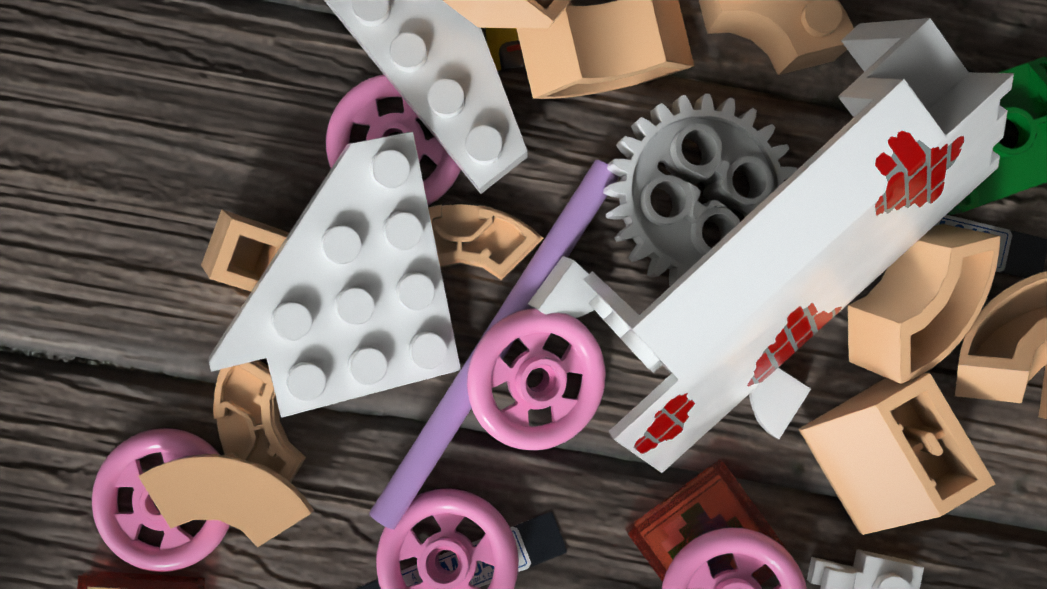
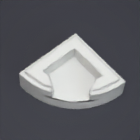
[528,256,597,318]
[749,368,811,439]

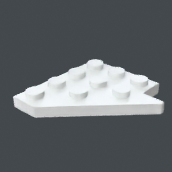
[209,132,461,418]

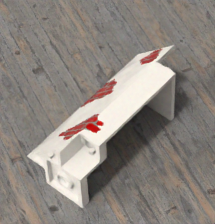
[583,18,1014,473]

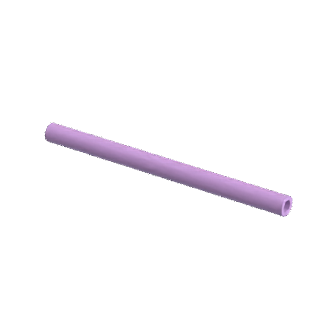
[369,160,619,530]

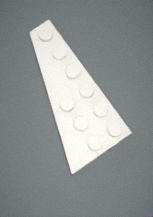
[324,0,528,194]

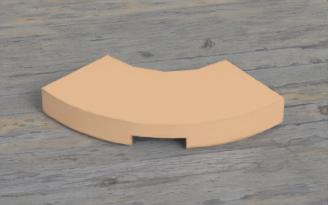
[428,204,544,281]
[213,360,306,483]
[138,454,314,547]

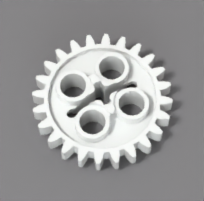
[603,93,797,286]

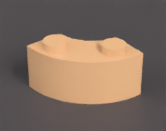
[516,0,694,99]
[699,0,854,75]
[848,224,1000,384]
[955,271,1047,403]

